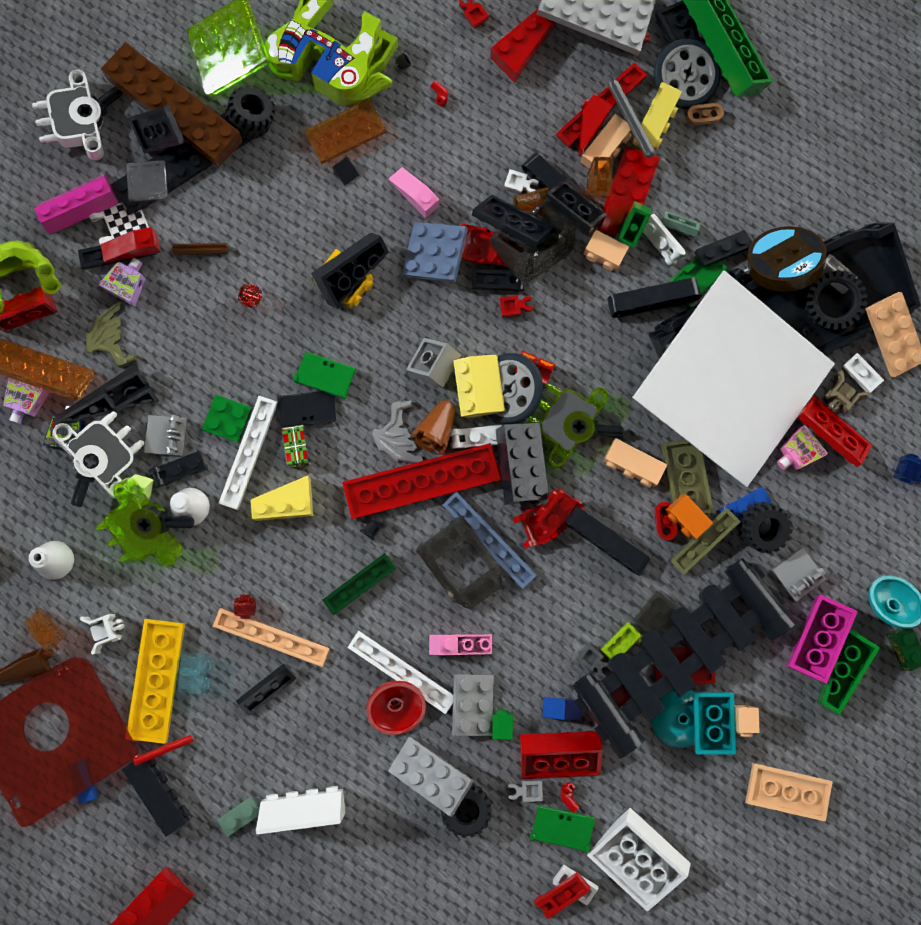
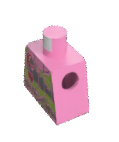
[777,425,828,470]

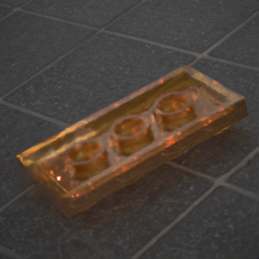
[304,99,387,164]

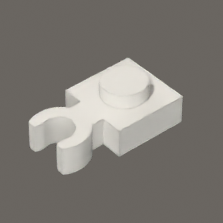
[504,169,539,195]

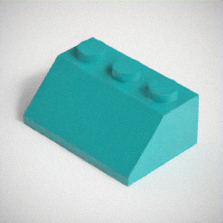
[693,691,736,754]

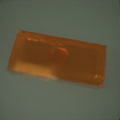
[513,187,552,215]

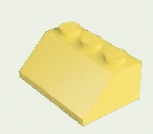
[453,355,505,418]

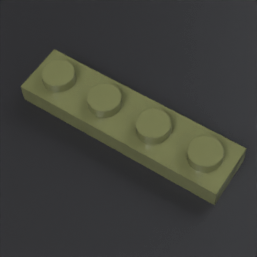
[670,508,741,575]

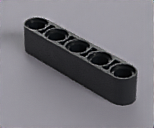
[521,152,578,193]
[607,278,702,318]
[564,506,651,576]

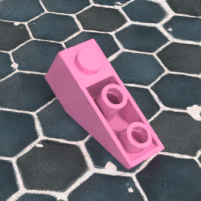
[429,634,492,655]

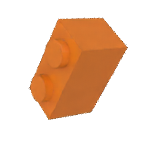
[666,494,713,539]

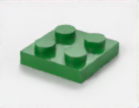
[201,394,252,443]

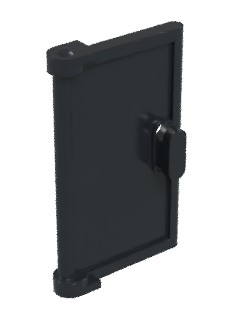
[277,391,337,428]

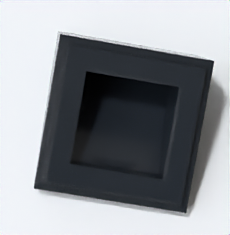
[332,156,359,186]

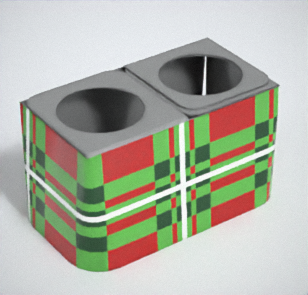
[282,425,311,467]

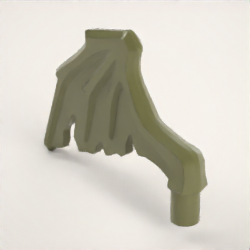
[86,300,138,368]

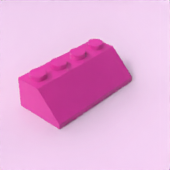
[34,174,119,235]
[785,594,858,684]

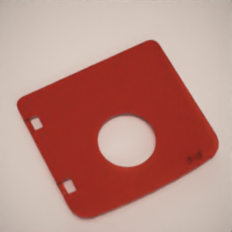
[0,657,138,827]

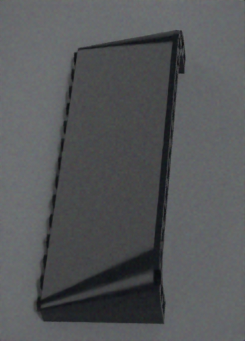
[649,222,921,359]

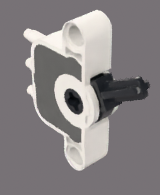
[32,70,123,161]
[52,411,144,507]

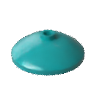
[868,576,921,629]
[651,690,695,748]

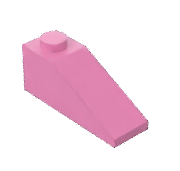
[389,167,439,219]

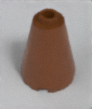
[410,400,456,455]

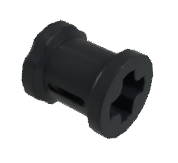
[360,516,385,541]

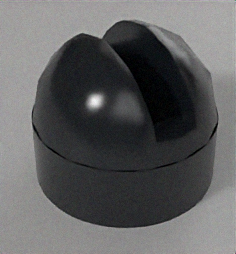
[395,53,411,70]

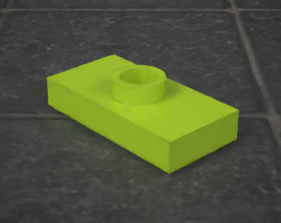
[600,622,641,659]

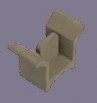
[824,371,870,413]

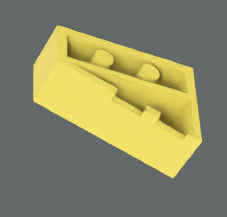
[632,82,682,149]
[251,476,313,521]

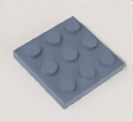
[402,222,468,282]

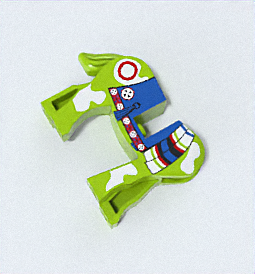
[264,0,398,106]

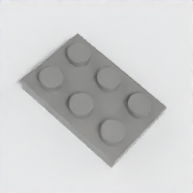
[452,674,494,736]

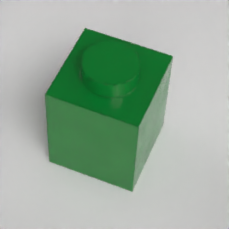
[492,710,513,740]

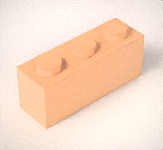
[580,114,632,175]
[603,438,667,488]

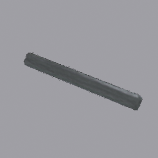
[608,80,655,158]

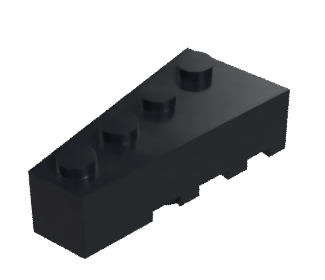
[311,233,389,309]

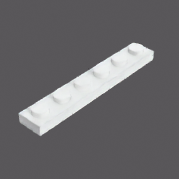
[219,396,278,510]
[348,631,453,714]

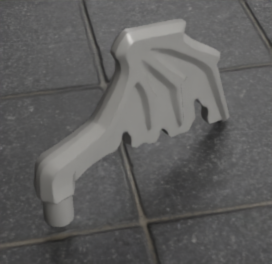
[371,400,423,463]

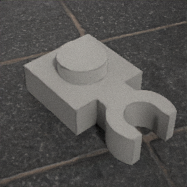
[508,780,543,802]

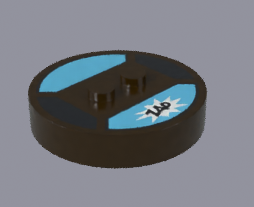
[748,226,827,292]

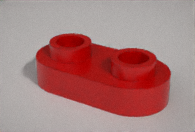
[654,502,677,541]

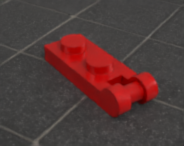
[534,872,590,919]

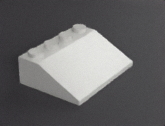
[256,786,345,835]
[587,808,691,911]

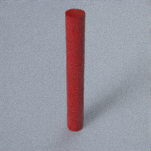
[132,735,193,766]

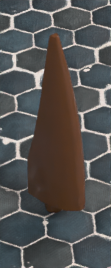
[0,647,54,684]

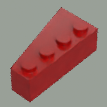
[490,9,556,83]

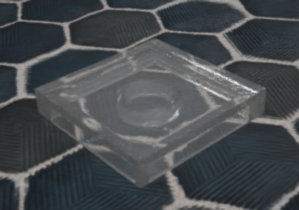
[126,160,168,202]

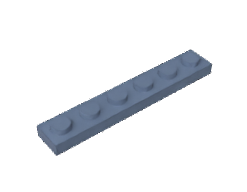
[442,492,537,589]

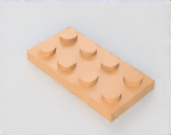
[865,292,921,377]
[745,763,833,822]

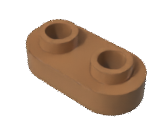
[686,103,724,126]

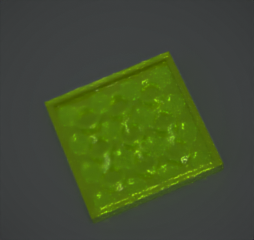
[186,0,270,96]

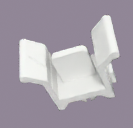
[80,614,125,654]

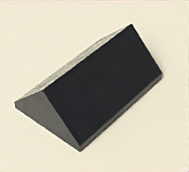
[545,180,607,237]

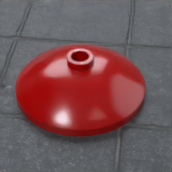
[366,681,426,735]

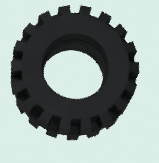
[225,86,275,139]
[737,501,793,554]
[441,783,492,838]

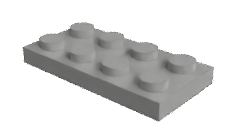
[388,737,474,817]

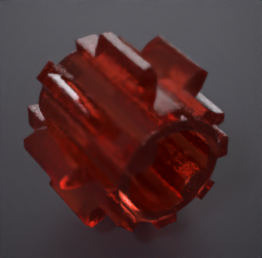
[238,283,262,308]
[234,594,256,619]

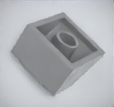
[406,338,461,387]

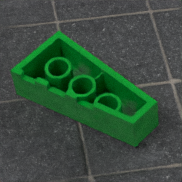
[817,629,880,715]

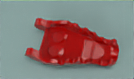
[460,223,523,268]
[512,498,585,549]

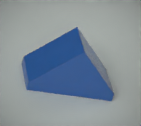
[542,697,582,720]

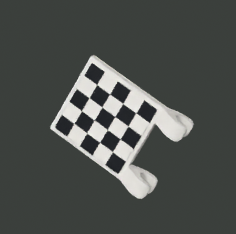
[89,203,149,245]

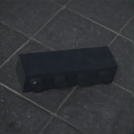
[122,754,190,837]

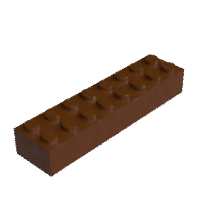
[101,42,243,168]

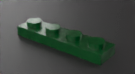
[322,553,397,616]

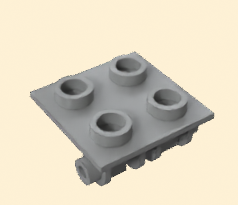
[144,415,187,456]
[773,548,826,602]

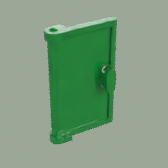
[668,256,729,308]
[293,352,356,400]
[530,805,595,853]

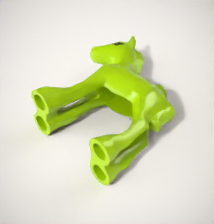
[0,240,61,313]

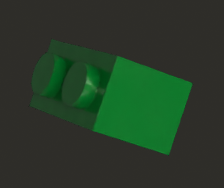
[617,201,651,248]

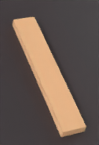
[213,608,330,667]

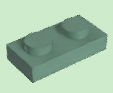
[662,211,700,237]
[217,796,260,837]

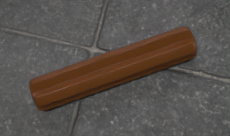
[172,243,229,255]

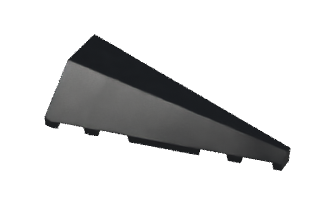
[52,364,159,425]

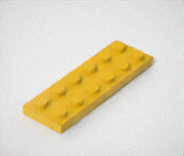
[126,619,185,744]

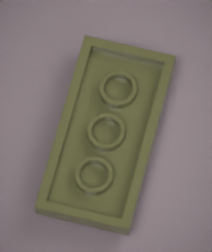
[661,440,714,514]

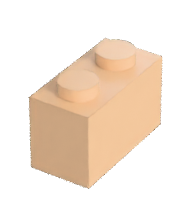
[583,230,629,271]
[734,705,759,737]

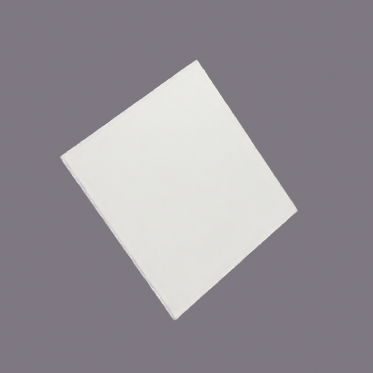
[632,271,835,487]

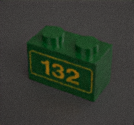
[886,628,921,671]

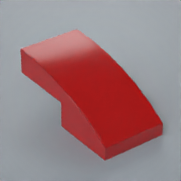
[598,194,629,237]

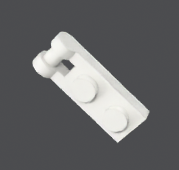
[643,214,685,266]
[450,425,502,450]

